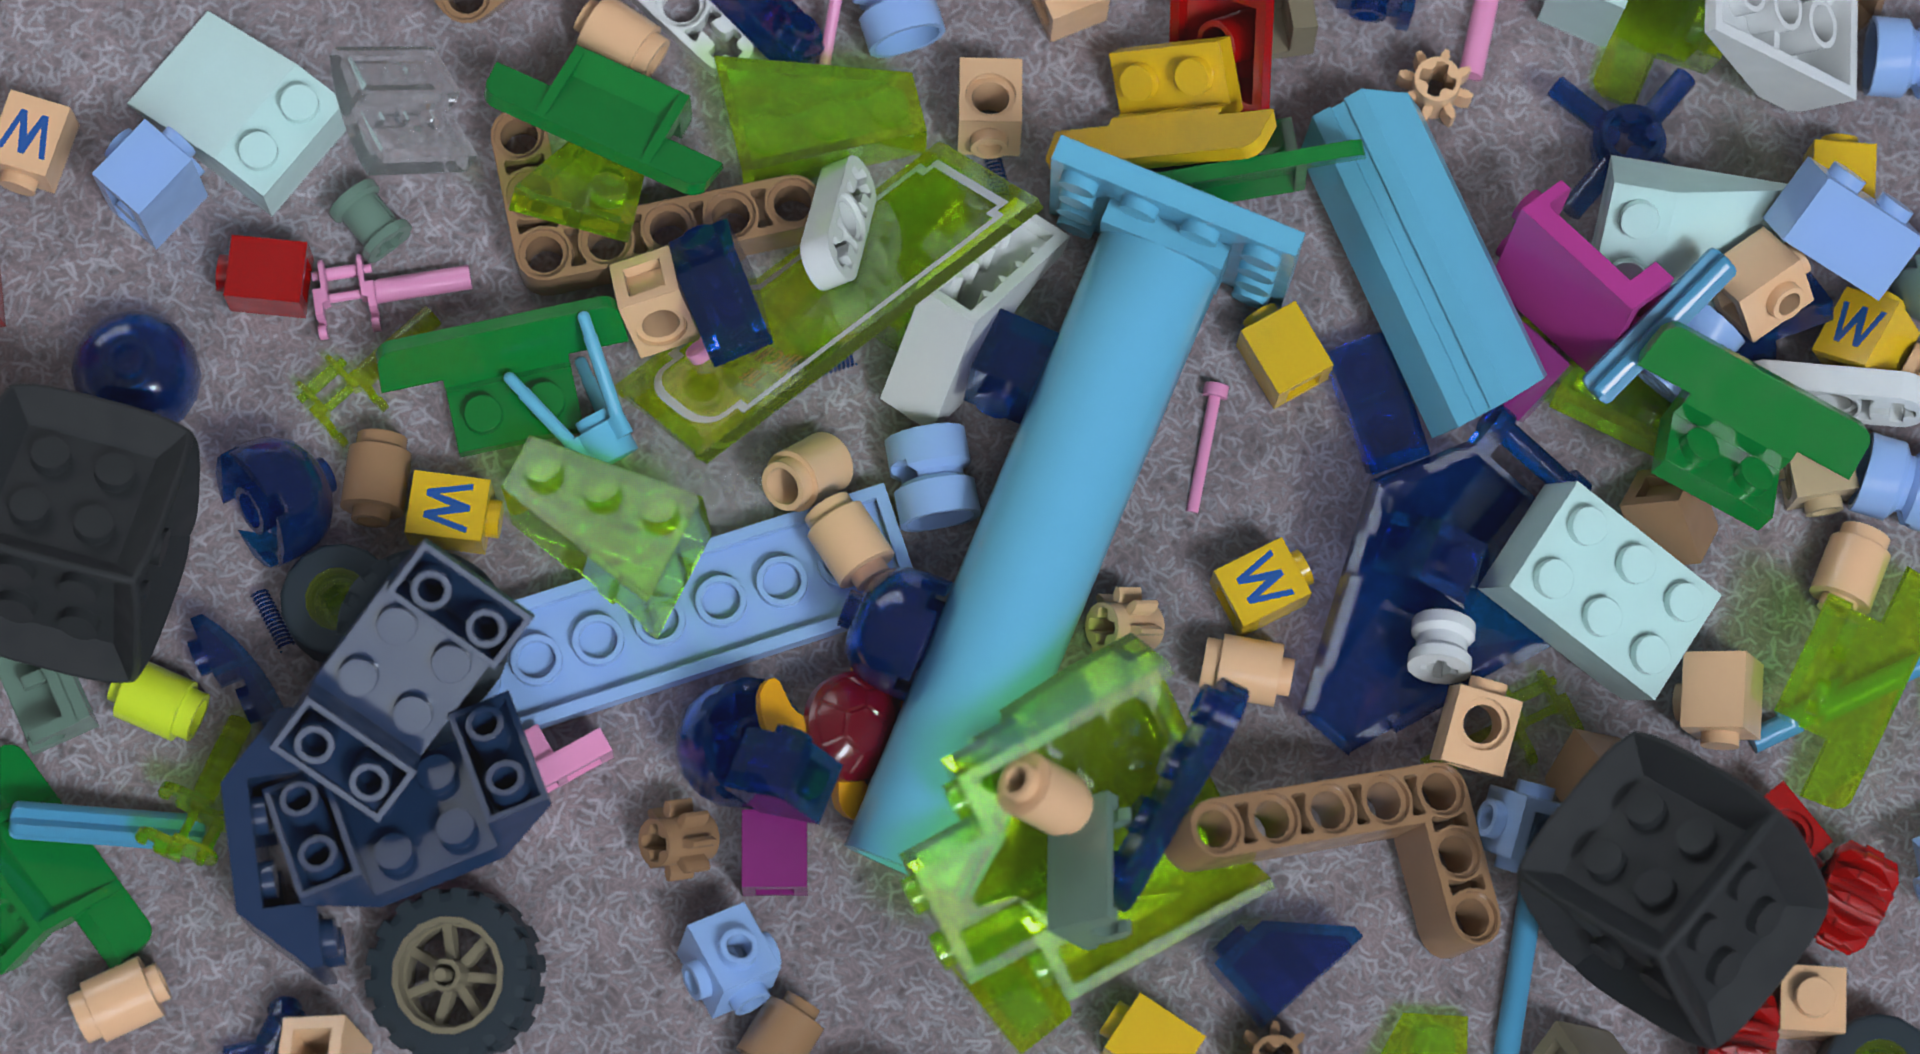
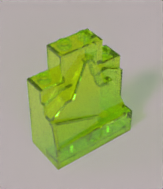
[898,633,1275,1002]

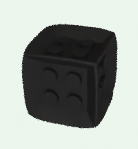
[0,383,200,683]
[1517,731,1829,1050]

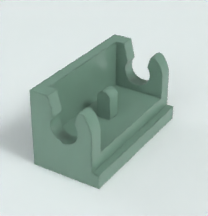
[0,656,99,756]
[1047,791,1131,951]

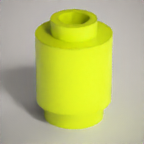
[107,661,210,741]

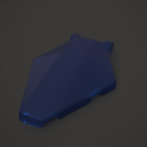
[1297,404,1592,756]

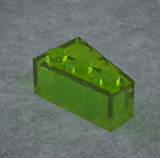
[714,55,927,184]
[501,435,712,639]

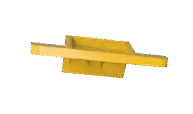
[1045,36,1277,170]

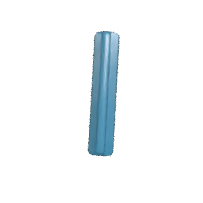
[1582,248,1737,404]
[9,801,206,852]

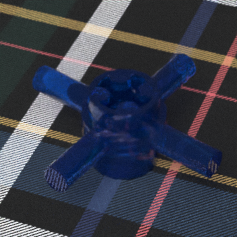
[1547,68,1696,220]

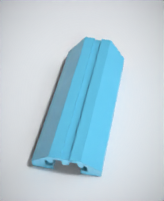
[1301,88,1547,438]

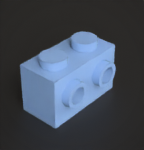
[92,119,208,250]
[1763,156,1920,301]

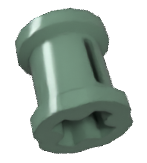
[329,178,412,263]

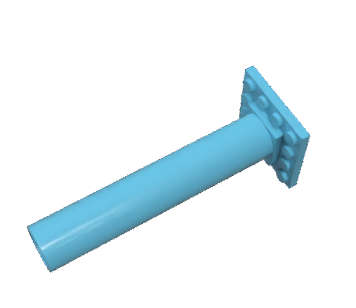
[844,135,1306,895]

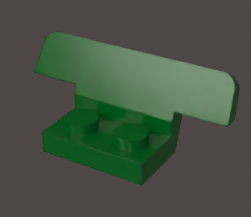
[484,44,723,195]
[1157,117,1366,203]
[375,296,629,458]
[1637,321,1870,530]
[0,744,152,975]

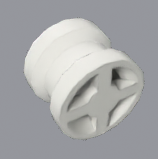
[1407,608,1476,684]

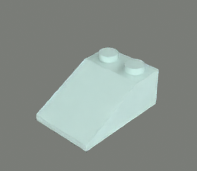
[127,11,352,216]
[1592,155,1787,307]

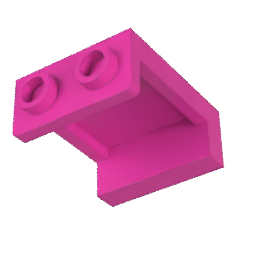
[1495,180,1674,373]

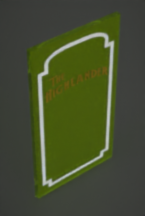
[615,141,1043,464]

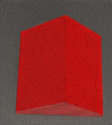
[1169,0,1274,112]

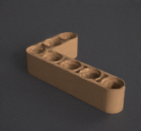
[491,112,816,296]
[1161,762,1501,959]

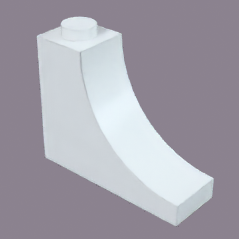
[880,203,1070,425]

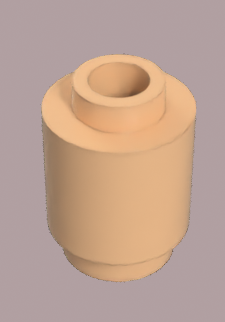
[573,0,670,77]
[762,432,853,512]
[804,492,894,591]
[1809,521,1891,621]
[1199,633,1295,707]
[997,752,1093,836]
[67,956,172,1043]

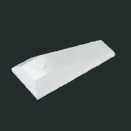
[1705,0,1858,112]

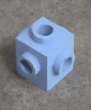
[1476,778,1561,873]
[676,902,781,1019]

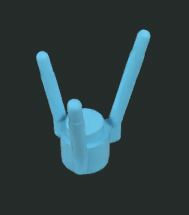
[503,311,638,472]

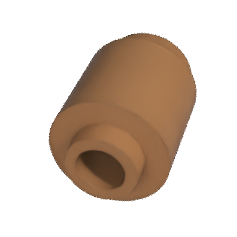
[340,428,412,528]
[736,991,824,1054]

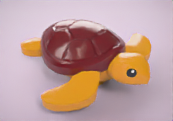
[756,640,911,821]

